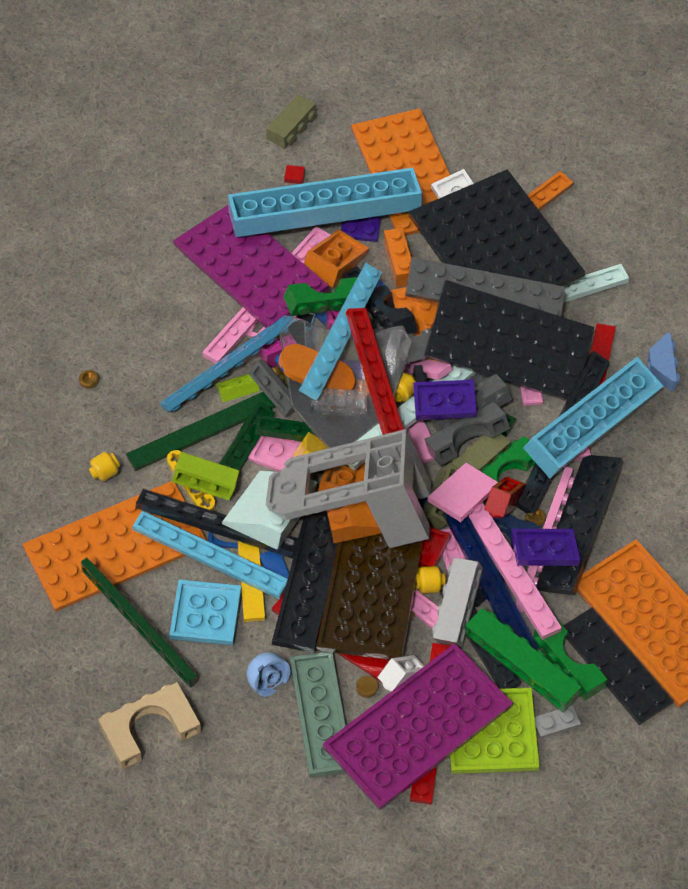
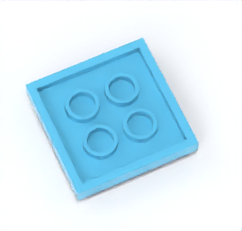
[169,580,241,645]

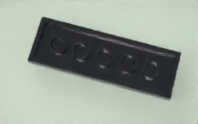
[563,607,674,725]

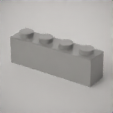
[432,557,483,648]

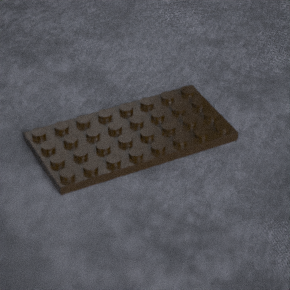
[316,511,428,660]

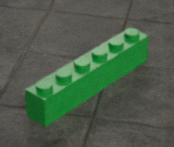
[465,608,581,713]

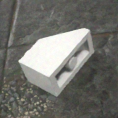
[377,655,424,691]

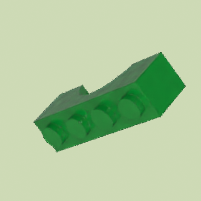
[283,277,357,315]
[482,436,536,506]
[533,617,608,701]

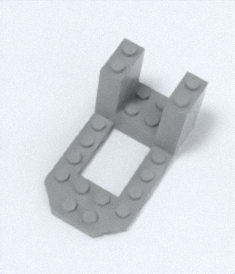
[266,429,431,548]

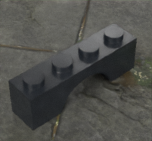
[364,285,417,335]

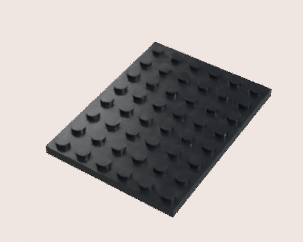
[409,169,585,286]

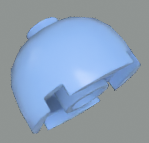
[246,652,290,697]

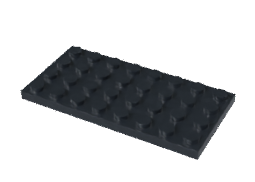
[424,280,594,401]

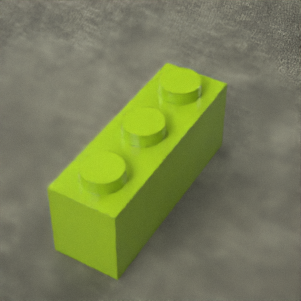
[171,452,239,501]

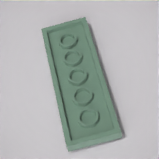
[290,652,345,778]

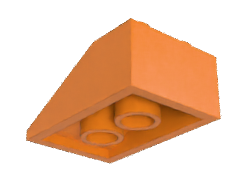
[304,229,369,288]
[318,462,365,492]
[326,501,381,543]

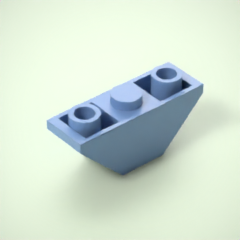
[647,333,680,391]

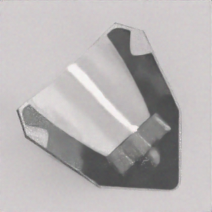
[279,317,413,448]

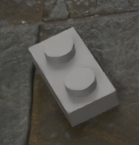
[534,705,581,739]

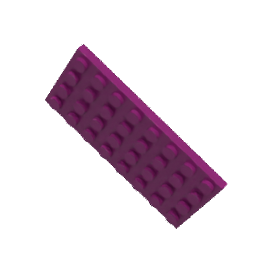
[173,205,329,328]
[322,643,513,810]

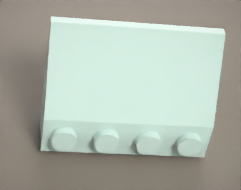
[222,471,317,550]

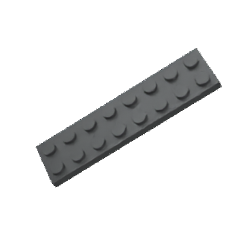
[405,257,566,316]

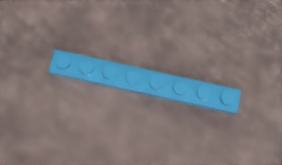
[159,315,294,412]

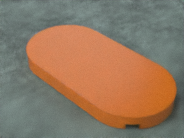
[279,344,355,397]

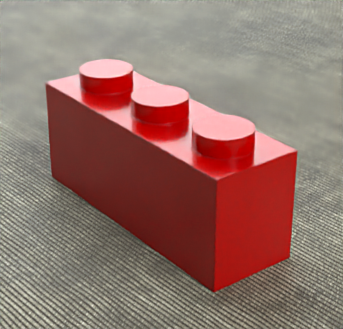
[484,476,525,518]

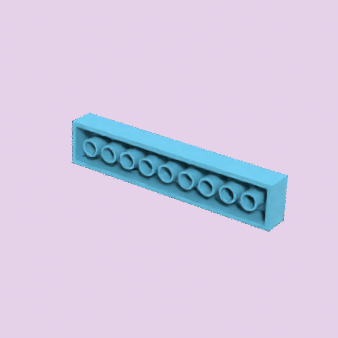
[228,168,422,237]

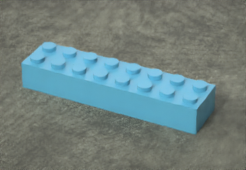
[523,357,663,478]

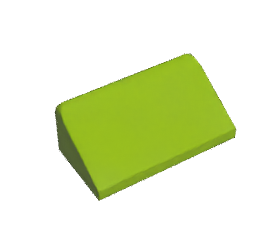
[215,374,260,402]

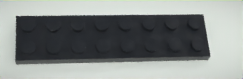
[536,455,624,595]
[272,511,338,653]

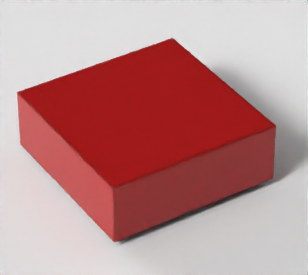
[284,165,305,184]

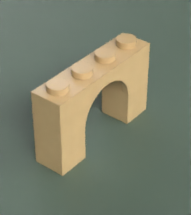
[98,682,201,770]

